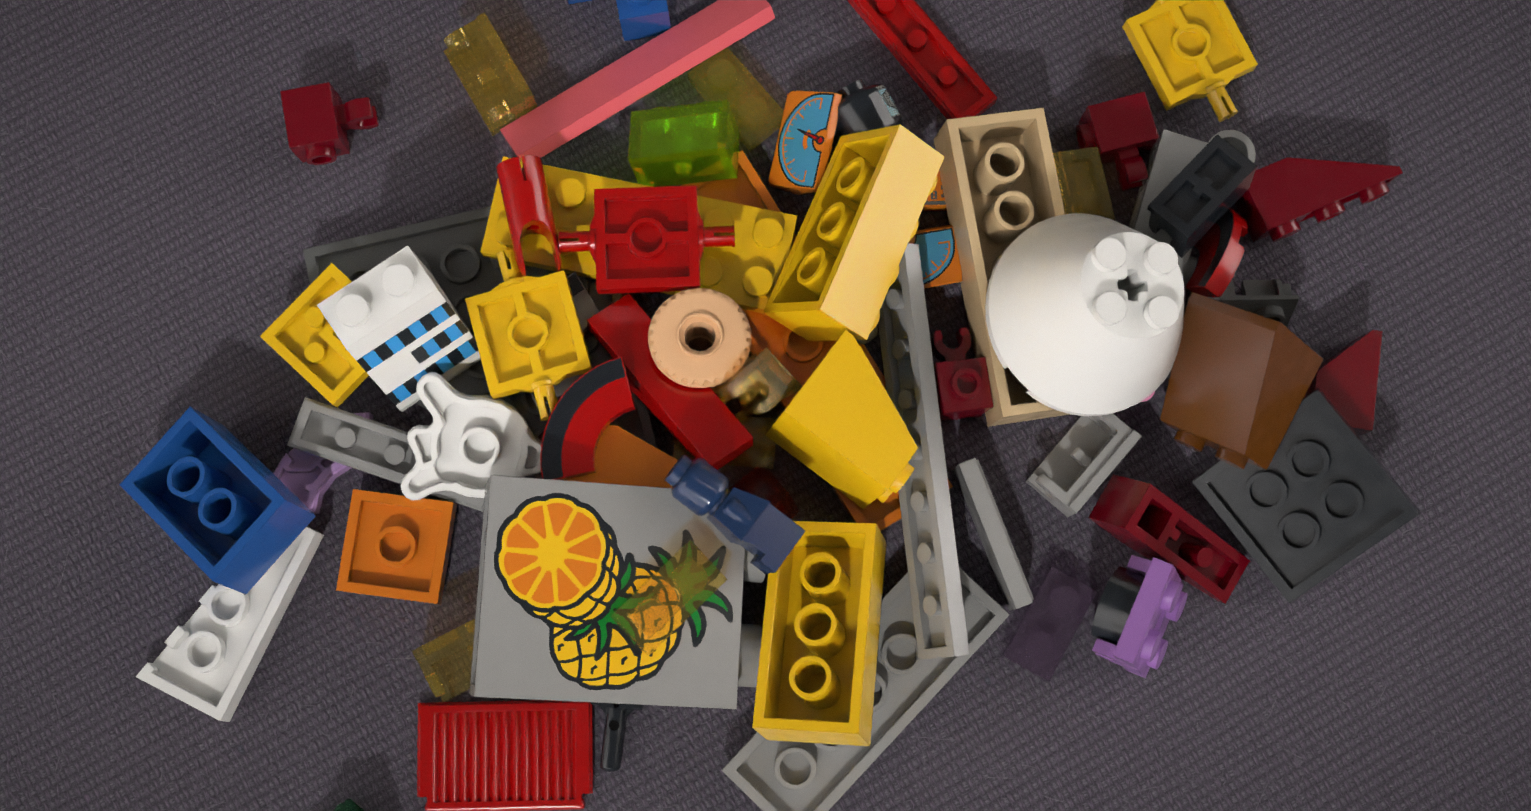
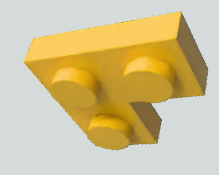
[260,263,369,408]

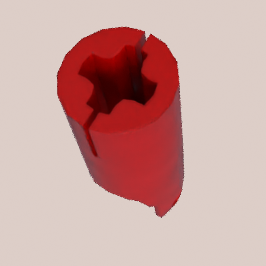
[496,155,562,277]

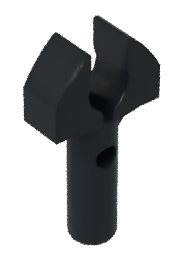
[591,702,644,772]

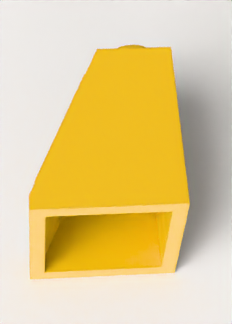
[765,330,918,509]

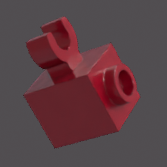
[280,82,379,165]
[1076,91,1159,191]
[930,327,994,421]

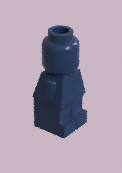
[664,454,805,574]

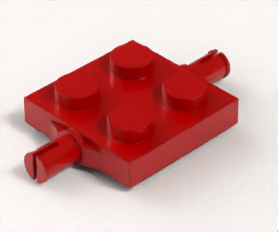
[558,185,735,294]

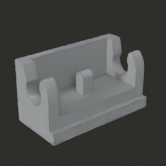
[1025,414,1142,518]

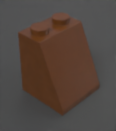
[1160,292,1323,470]

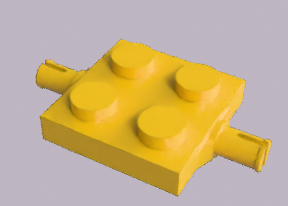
[1122,0,1258,122]
[465,248,592,421]

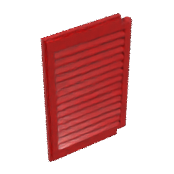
[417,700,593,811]

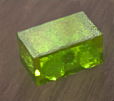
[628,99,739,187]

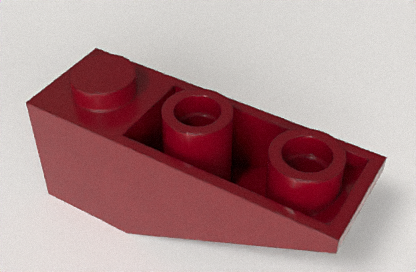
[1235,157,1403,242]

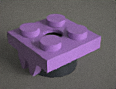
[1091,555,1188,679]

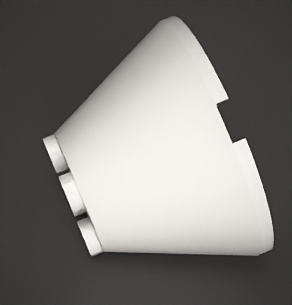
[985,214,1184,416]

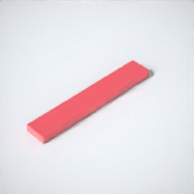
[500,0,775,160]

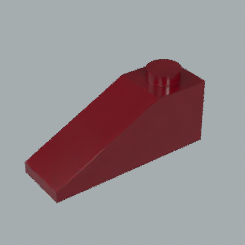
[1088,474,1250,604]

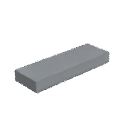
[953,458,1034,611]

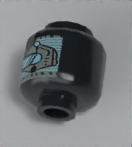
[836,79,903,137]

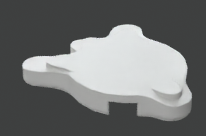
[400,372,542,501]

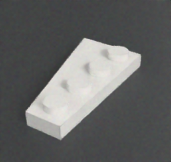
[136,527,324,722]

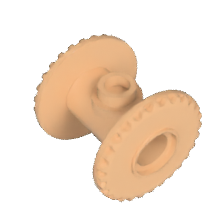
[648,288,752,404]

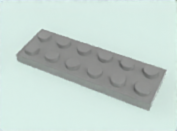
[722,567,1009,811]

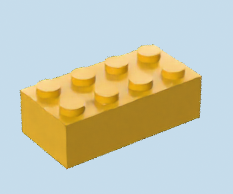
[763,124,944,341]
[752,521,886,746]

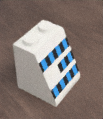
[317,245,481,412]

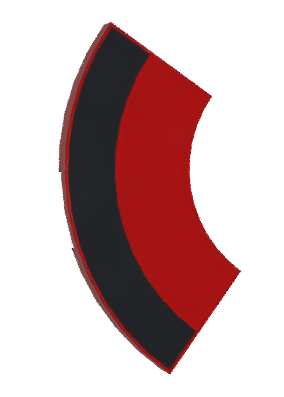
[1185,208,1248,297]
[540,356,635,480]

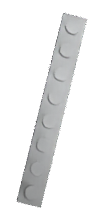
[878,243,970,660]

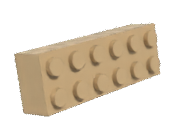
[934,108,1069,427]

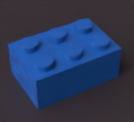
[119,407,316,594]

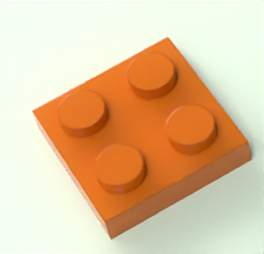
[336,489,457,605]

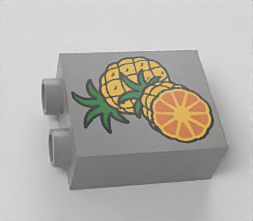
[469,475,766,709]

